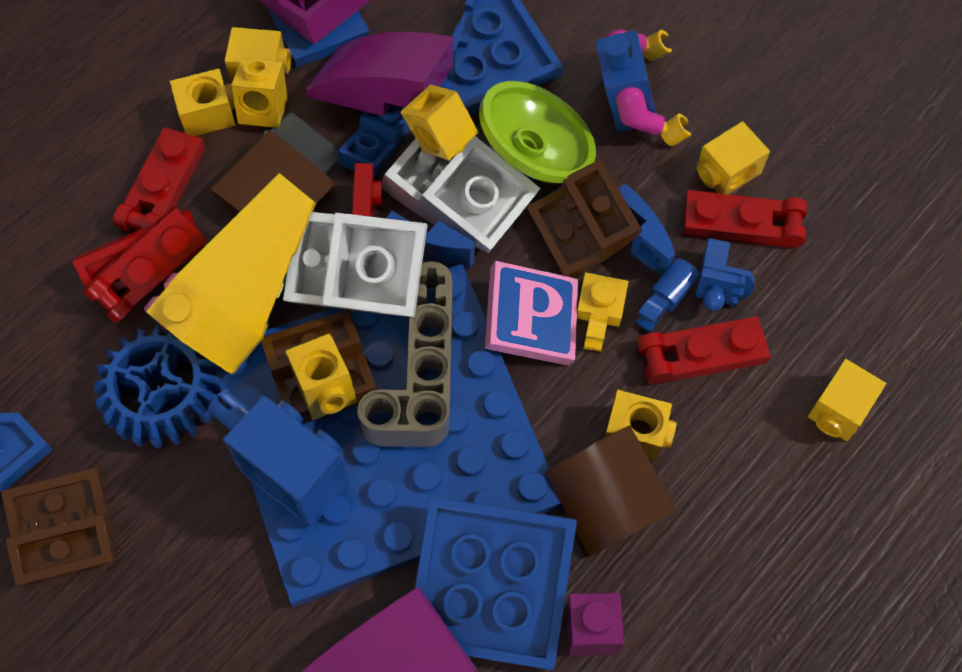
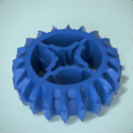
[93,324,222,449]

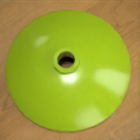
[479,81,596,183]

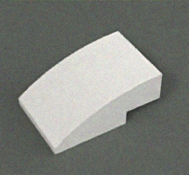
[382,136,540,253]
[283,212,427,317]

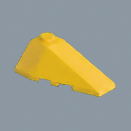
[146,173,316,374]

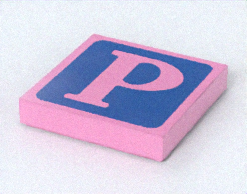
[485,261,578,366]

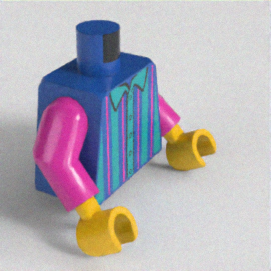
[596,29,691,146]

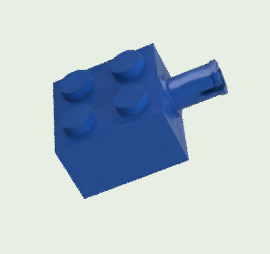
[207,389,349,528]

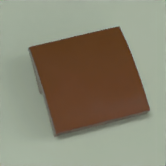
[210,131,335,215]
[527,159,642,278]
[261,310,377,424]
[545,425,676,557]
[1,468,115,586]

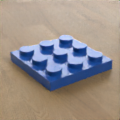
[415,496,577,670]

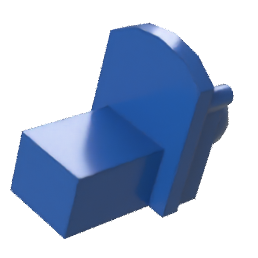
[695,238,755,311]

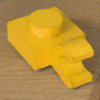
[577,272,628,352]

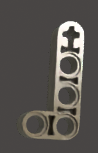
[357,261,453,447]

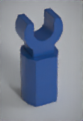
[635,258,700,333]

